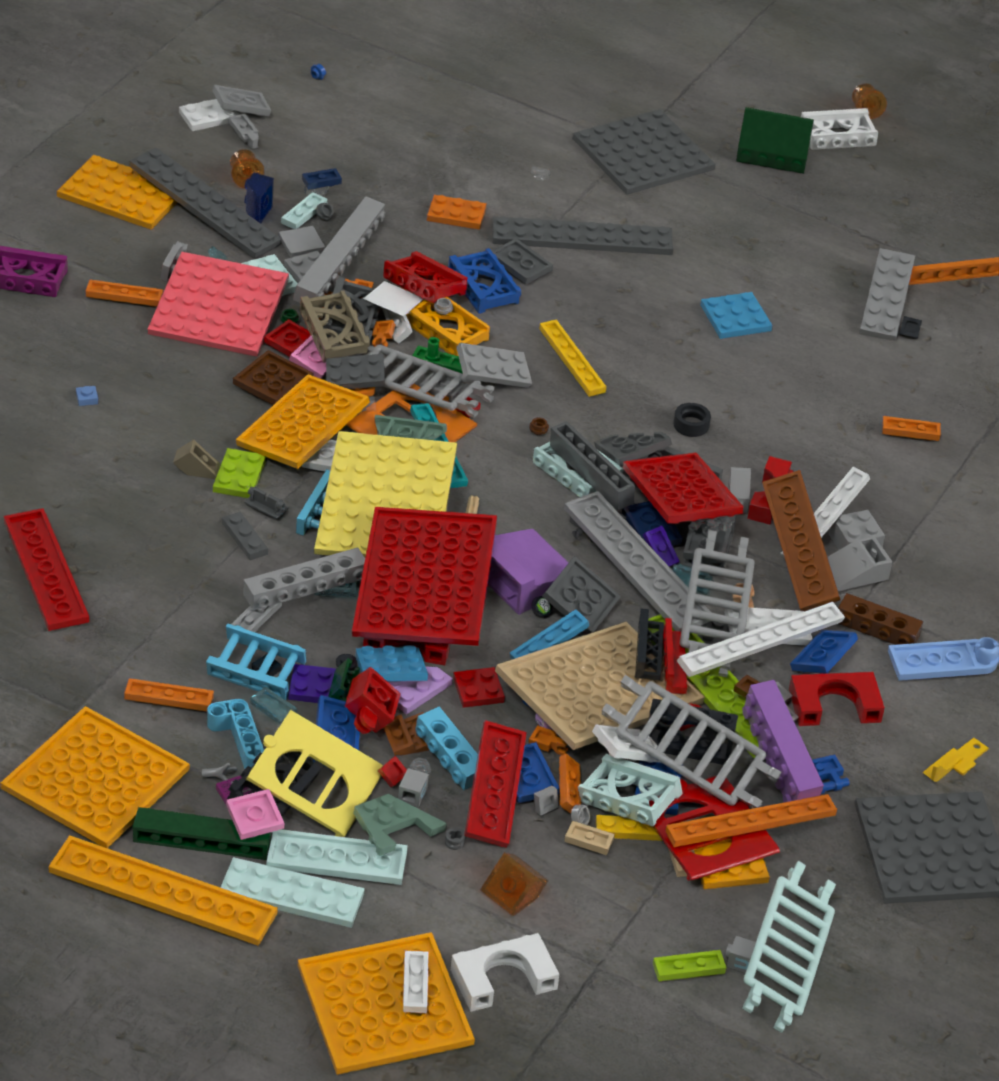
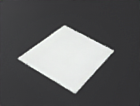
[363,281,423,316]

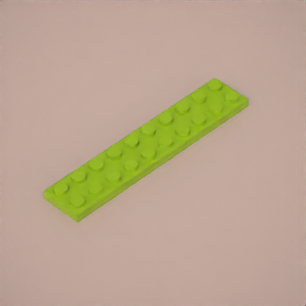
[648,614,759,758]

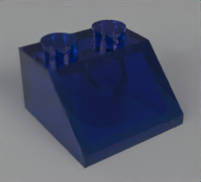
[244,173,274,224]

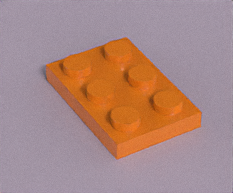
[427,195,486,230]

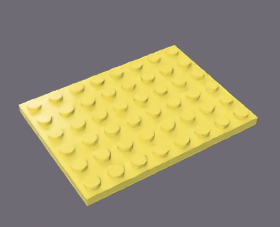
[314,431,457,557]

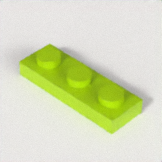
[653,950,726,981]

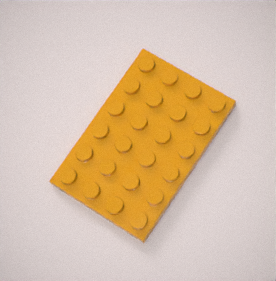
[57,155,178,230]
[235,374,370,469]

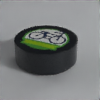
[531,596,553,617]

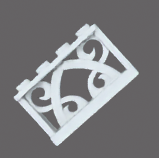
[801,108,878,150]

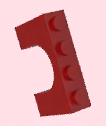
[789,672,885,726]

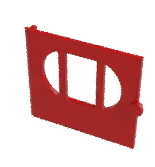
[649,776,780,881]

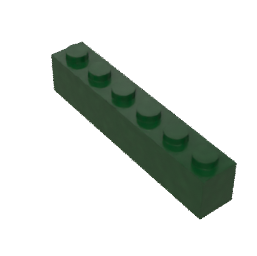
[133,807,272,860]

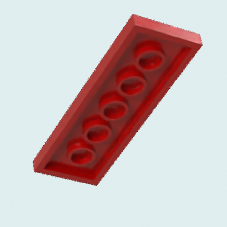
[464,720,527,848]

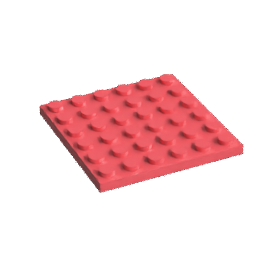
[148,251,289,357]

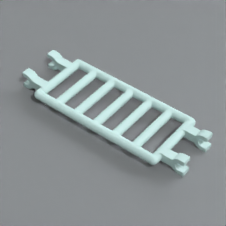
[742,861,836,1033]

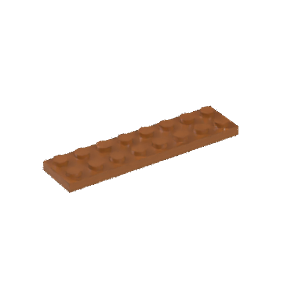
[762,470,841,612]

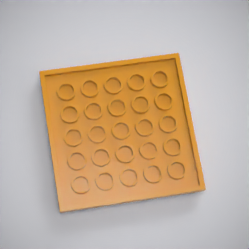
[0,706,190,848]
[298,932,475,1075]

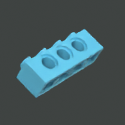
[415,706,478,790]

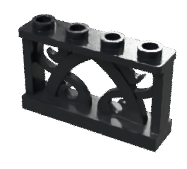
[649,699,738,765]
[227,747,323,817]

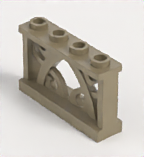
[299,290,370,363]

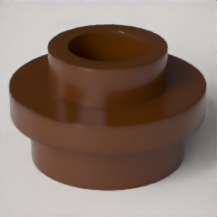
[529,417,549,435]

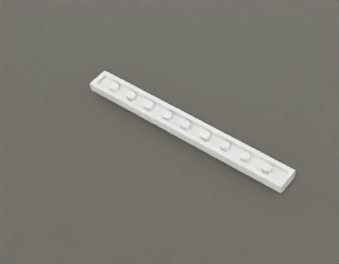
[677,602,845,677]

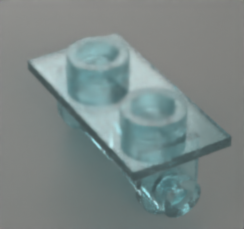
[672,564,714,594]

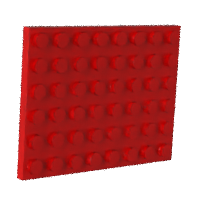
[352,507,497,646]

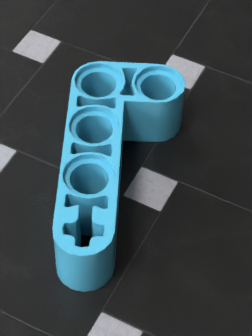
[207,699,264,769]

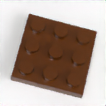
[233,350,314,405]

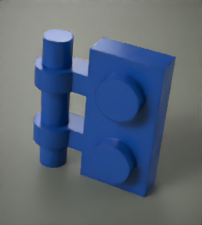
[812,755,850,794]

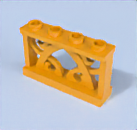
[406,297,490,356]

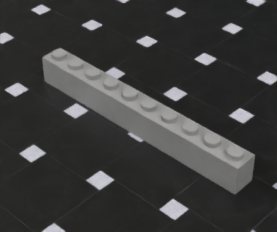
[293,196,386,303]

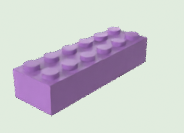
[742,680,824,802]

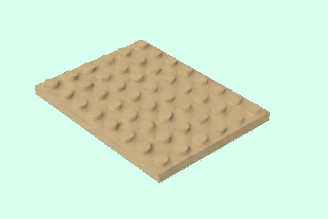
[495,622,705,750]

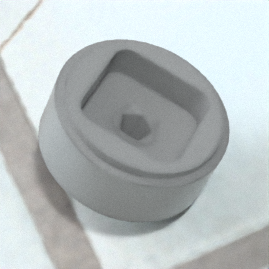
[571,805,590,825]

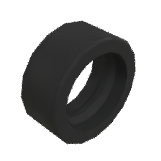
[673,402,711,437]

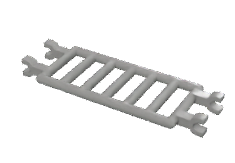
[344,339,494,418]
[680,530,755,677]
[602,675,781,809]

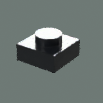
[899,316,922,339]
[252,653,282,676]

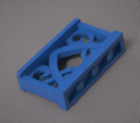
[448,248,521,314]

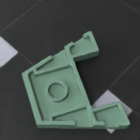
[353,794,447,856]

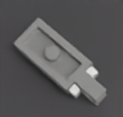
[228,114,259,149]
[161,241,188,281]

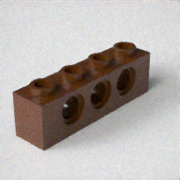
[838,593,924,645]

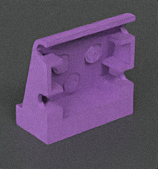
[488,529,569,615]

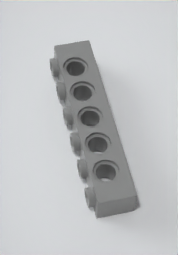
[243,548,365,611]

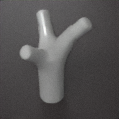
[202,763,237,781]

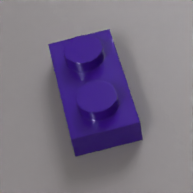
[643,526,680,567]

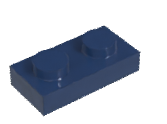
[302,168,342,190]

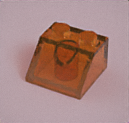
[480,852,549,916]

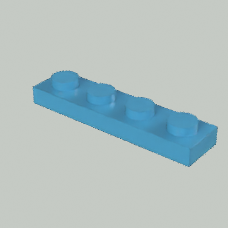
[510,609,589,659]

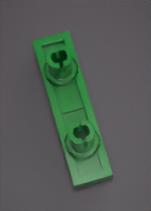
[412,337,483,382]

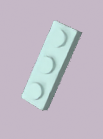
[281,192,327,229]

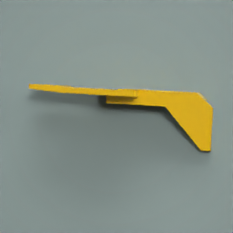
[922,738,989,782]

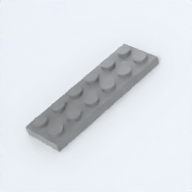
[859,248,915,341]

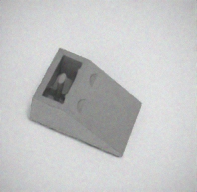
[828,536,892,591]

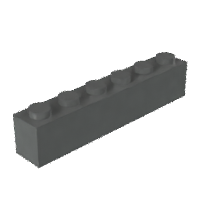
[550,421,635,511]

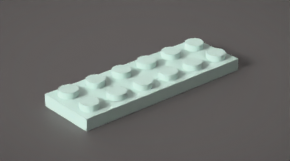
[266,829,408,885]
[220,857,364,928]

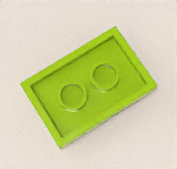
[213,448,266,498]

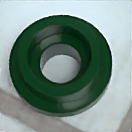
[280,309,299,323]

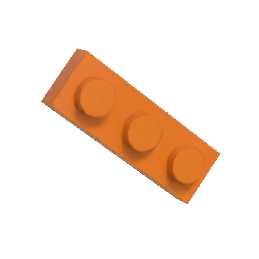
[882,416,941,441]
[559,753,581,813]

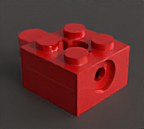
[345,667,401,734]

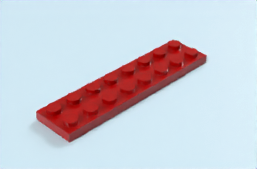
[4,508,89,631]

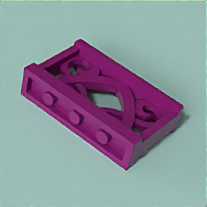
[0,246,68,297]

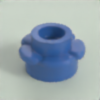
[310,64,326,80]

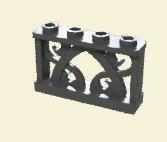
[323,276,381,341]

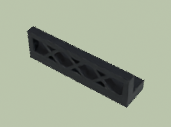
[635,608,664,681]

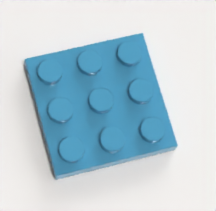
[700,292,772,339]
[355,645,428,681]

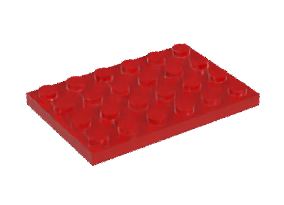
[623,452,744,524]

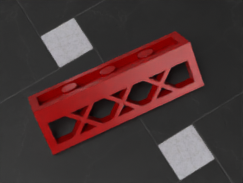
[663,618,687,694]

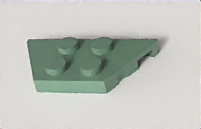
[375,415,447,440]

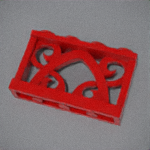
[383,251,468,303]

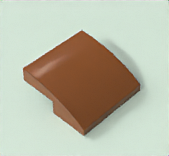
[383,712,429,755]

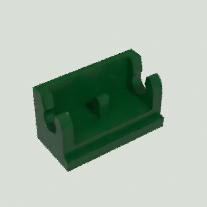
[328,658,360,701]

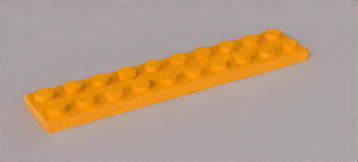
[49,835,278,946]

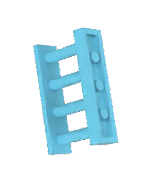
[296,469,330,535]
[206,624,306,701]

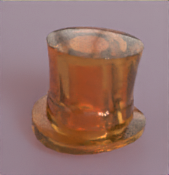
[852,83,887,119]
[230,149,265,188]

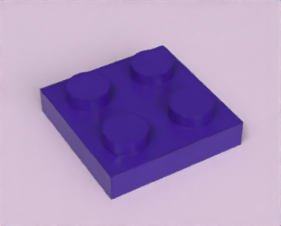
[288,664,336,703]

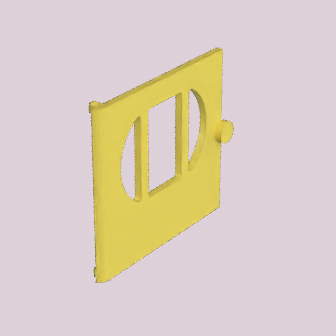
[246,710,383,837]

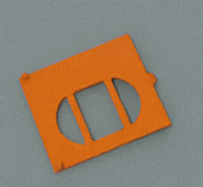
[347,383,477,442]

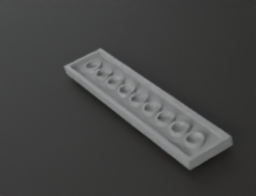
[564,491,711,631]

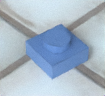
[76,386,98,406]

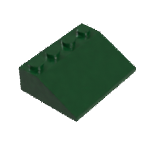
[736,107,814,174]

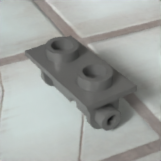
[244,486,289,519]

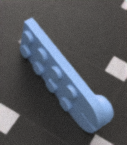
[888,637,999,680]

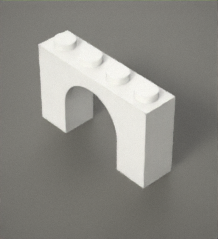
[451,933,559,1012]

